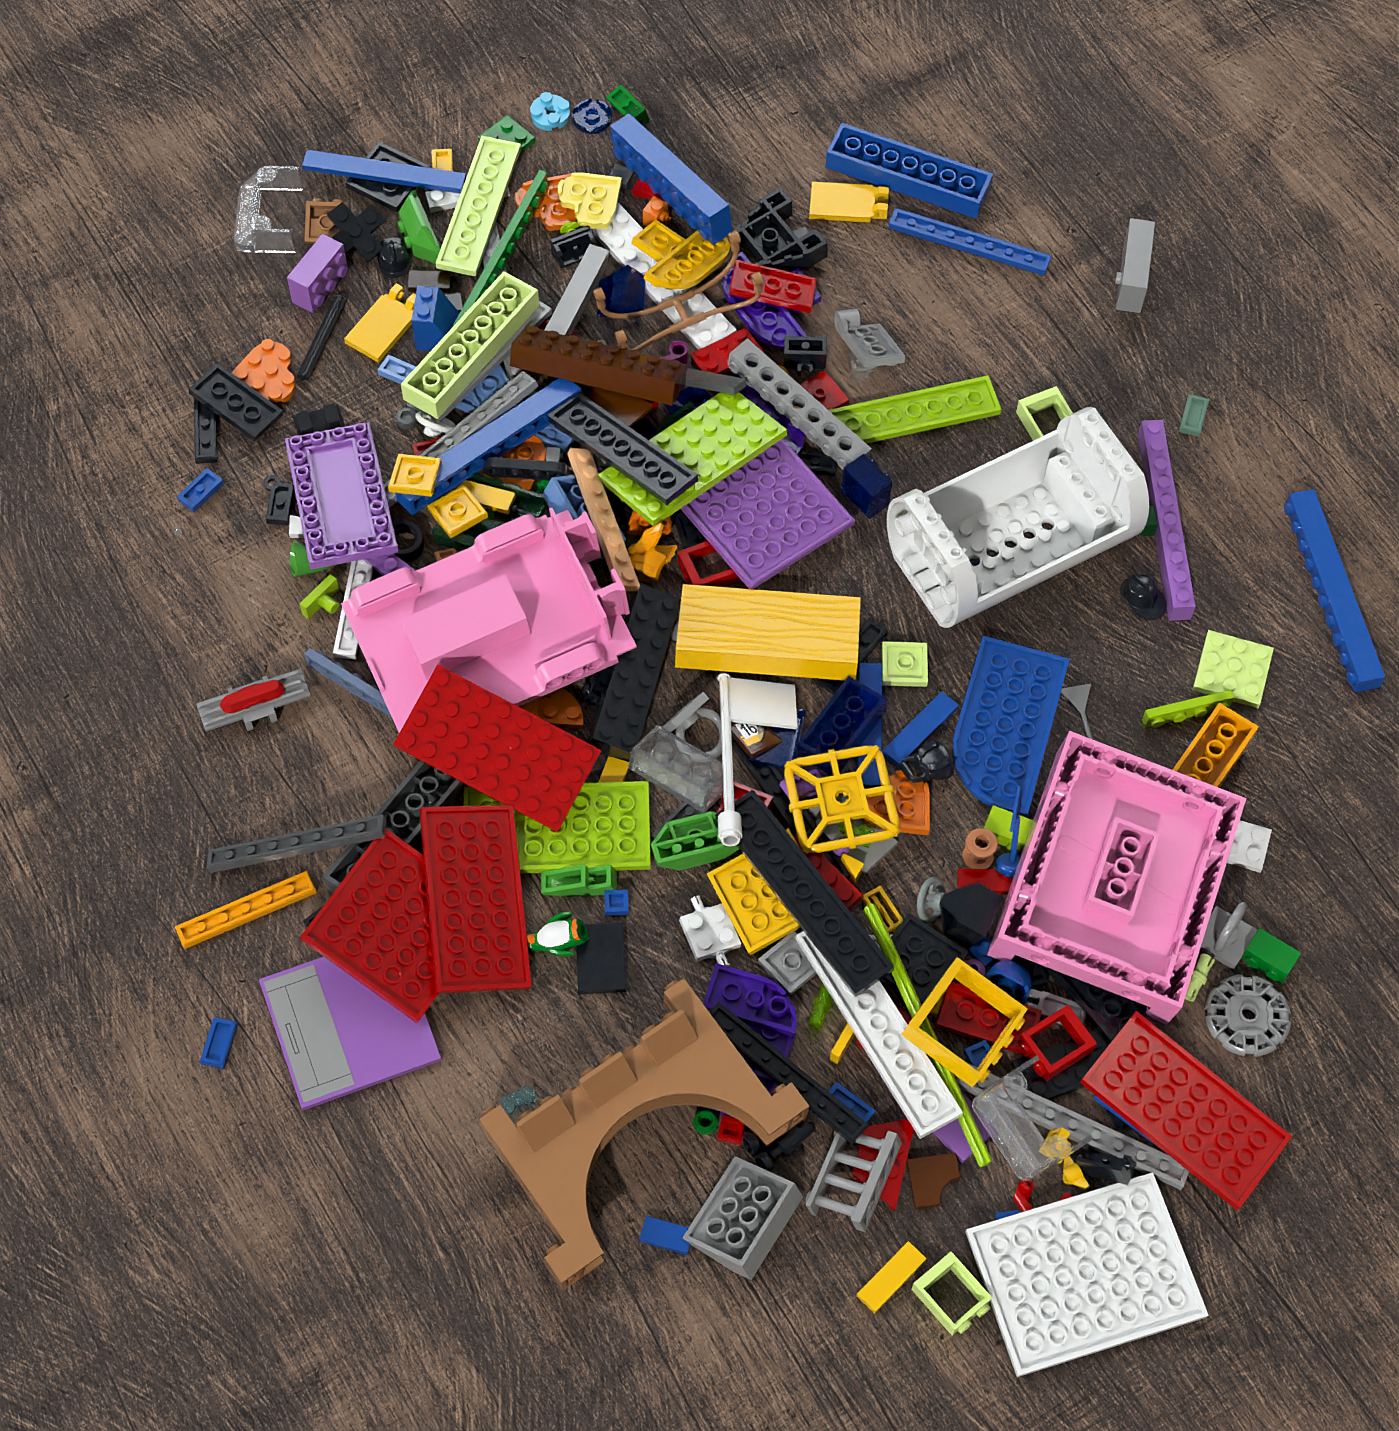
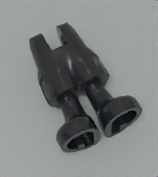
[741,1122,816,1172]

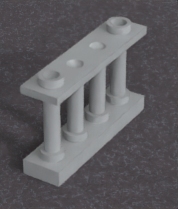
[805,1131,902,1232]

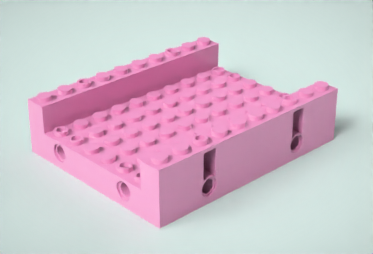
[987,731,1246,1025]

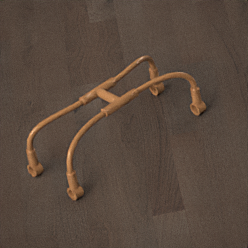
[593,230,764,351]

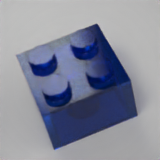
[841,454,892,519]

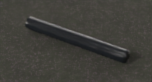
[297,294,346,381]

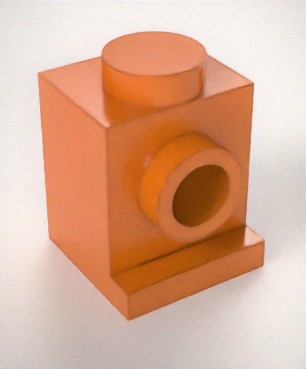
[643,196,671,227]

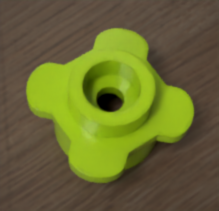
[560,222,579,235]

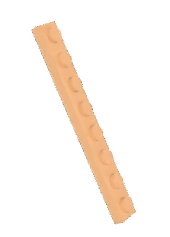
[567,448,640,591]

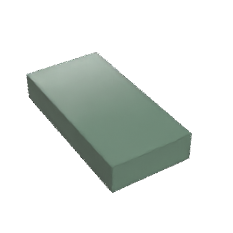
[1179,394,1209,437]

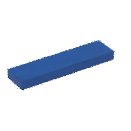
[882,691,959,767]

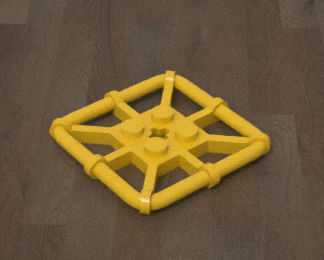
[784,745,900,854]

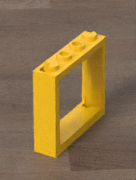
[901,957,1028,1088]

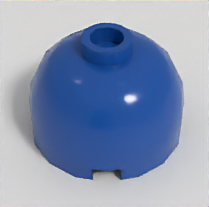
[985,960,1032,1005]

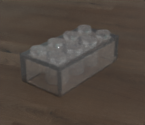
[628,725,724,813]

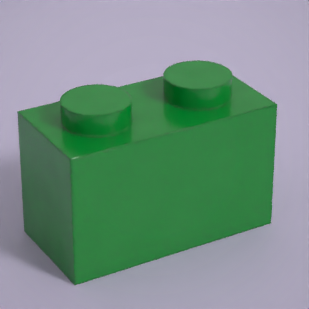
[1241,928,1301,984]

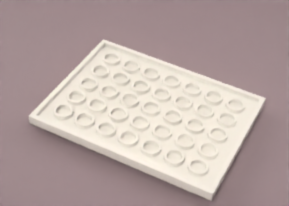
[965,1172,1209,1377]

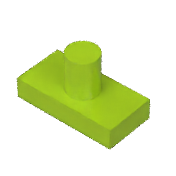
[299,574,339,619]

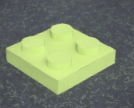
[882,642,928,687]

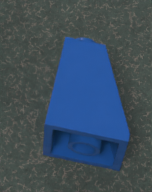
[412,286,459,351]

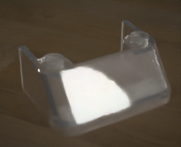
[233,166,302,253]
[972,1056,1093,1181]

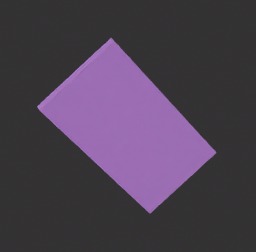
[285,422,398,570]

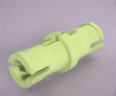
[1185,954,1215,1002]

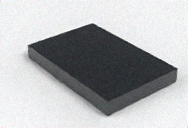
[576,923,626,994]

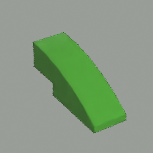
[541,865,617,896]

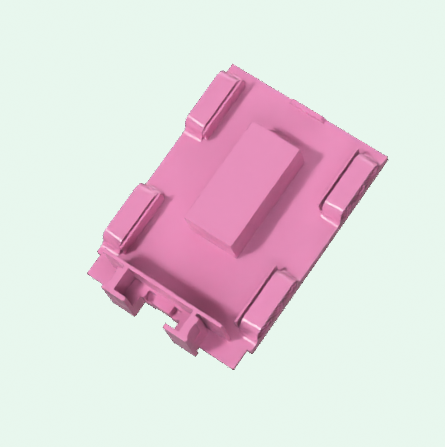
[341,508,637,733]

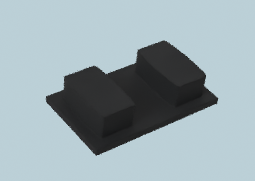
[293,403,345,436]

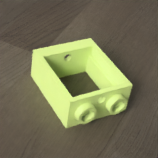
[1016,386,1073,441]
[911,1252,992,1336]

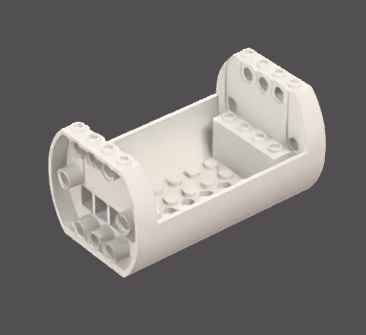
[887,407,1149,628]

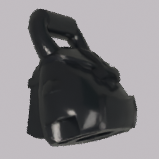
[899,739,954,783]

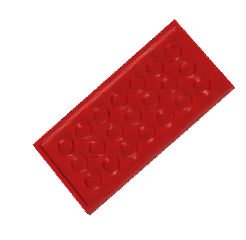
[393,664,601,833]
[419,805,532,994]
[1080,1011,1292,1210]

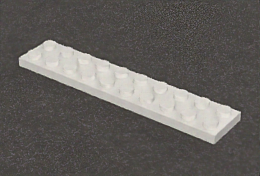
[590,203,737,350]
[796,931,963,1139]

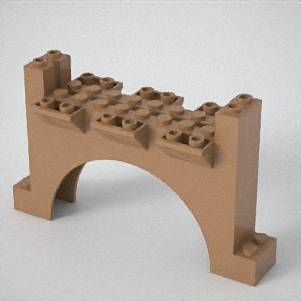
[479,978,809,1291]

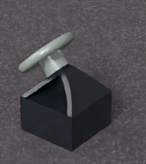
[917,877,1003,948]

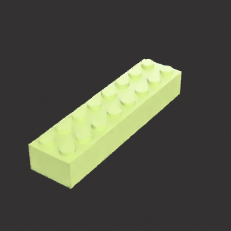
[401,271,539,419]

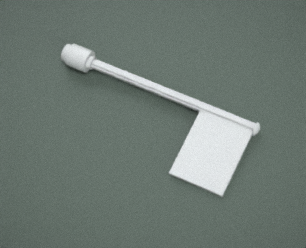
[717,673,798,846]

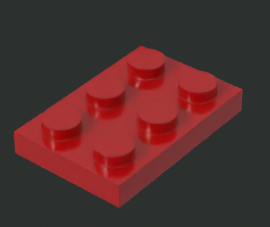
[690,328,764,375]

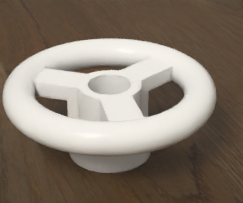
[415,411,456,438]

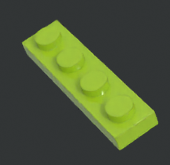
[1142,690,1234,728]

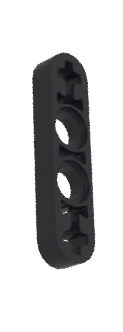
[483,457,568,481]

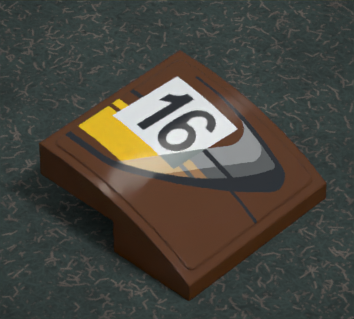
[731,722,788,759]

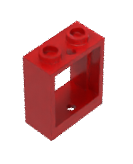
[677,541,742,587]
[1018,1005,1097,1081]

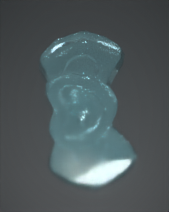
[500,1085,536,1115]

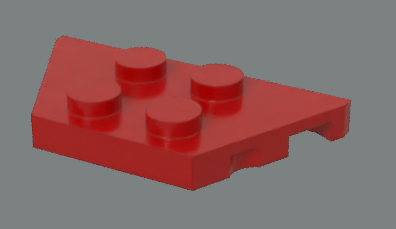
[852,1119,914,1210]

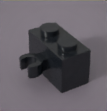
[783,336,827,376]

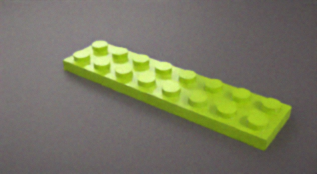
[829,375,1001,449]

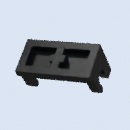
[551,225,597,268]
[1076,1145,1137,1185]

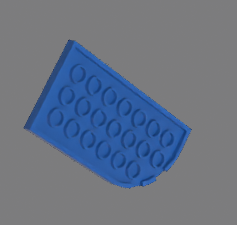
[952,636,1070,818]

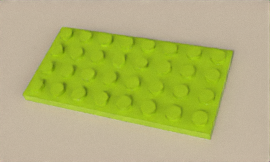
[598,392,787,526]
[464,781,651,874]

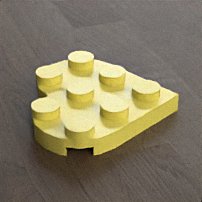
[558,173,622,229]

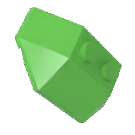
[397,190,441,263]
[651,811,739,871]

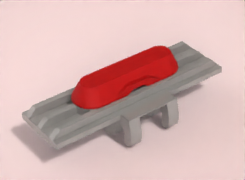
[196,668,311,732]

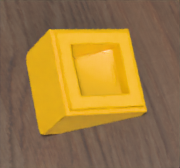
[841,853,864,886]

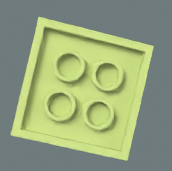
[1192,630,1274,708]

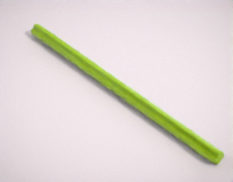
[864,904,992,1167]

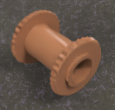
[962,828,998,869]

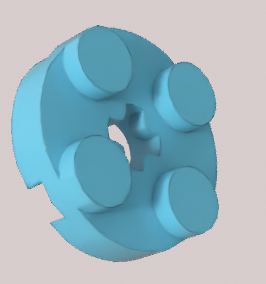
[530,92,570,131]

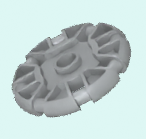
[1205,974,1291,1057]

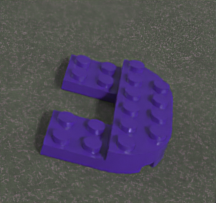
[703,963,797,1117]

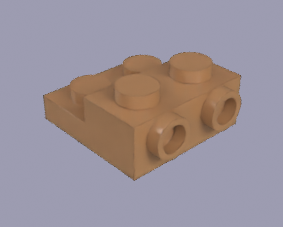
[305,199,350,244]

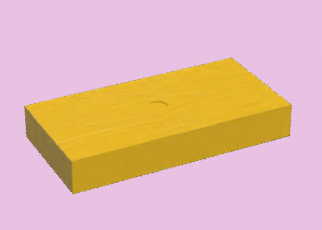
[675,584,861,681]

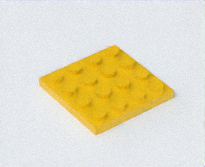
[707,828,801,955]

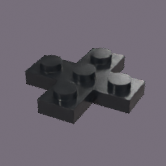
[327,202,386,263]

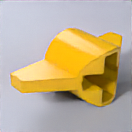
[1063,1155,1090,1189]

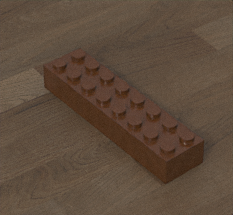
[510,326,687,406]

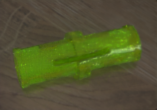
[808,982,832,1029]

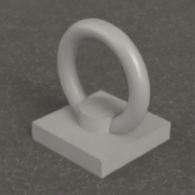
[659,692,722,761]
[1200,902,1258,970]

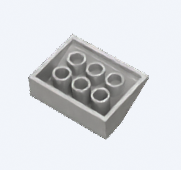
[683,1156,803,1280]

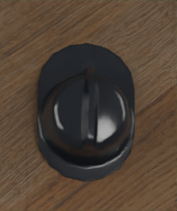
[377,237,411,278]
[1120,574,1167,620]

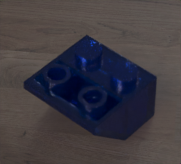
[597,265,645,317]

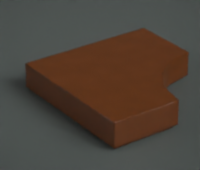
[906,1153,960,1209]

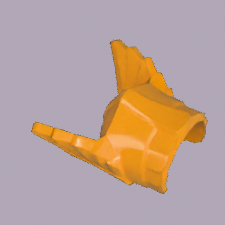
[628,523,677,583]

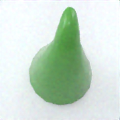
[290,540,334,577]

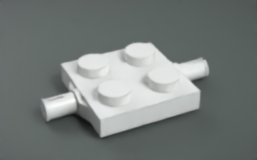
[679,896,741,967]

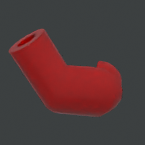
[1013,1179,1034,1213]

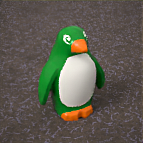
[527,912,589,957]

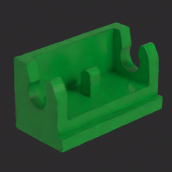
[606,85,649,124]

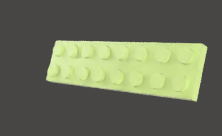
[435,136,521,276]

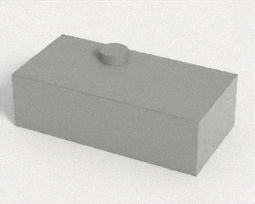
[1115,218,1155,313]

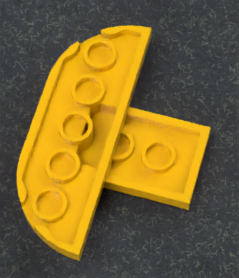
[631,220,731,289]

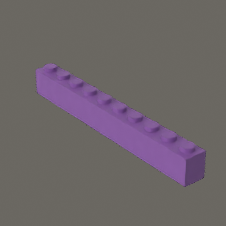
[1137,420,1196,621]

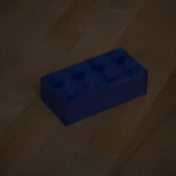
[797,676,887,776]

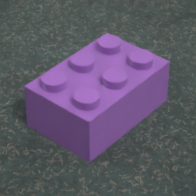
[287,234,348,313]

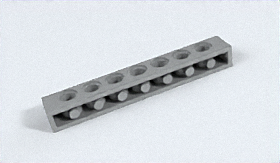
[727,338,872,474]

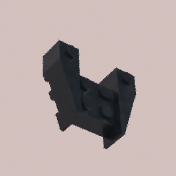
[733,187,828,272]

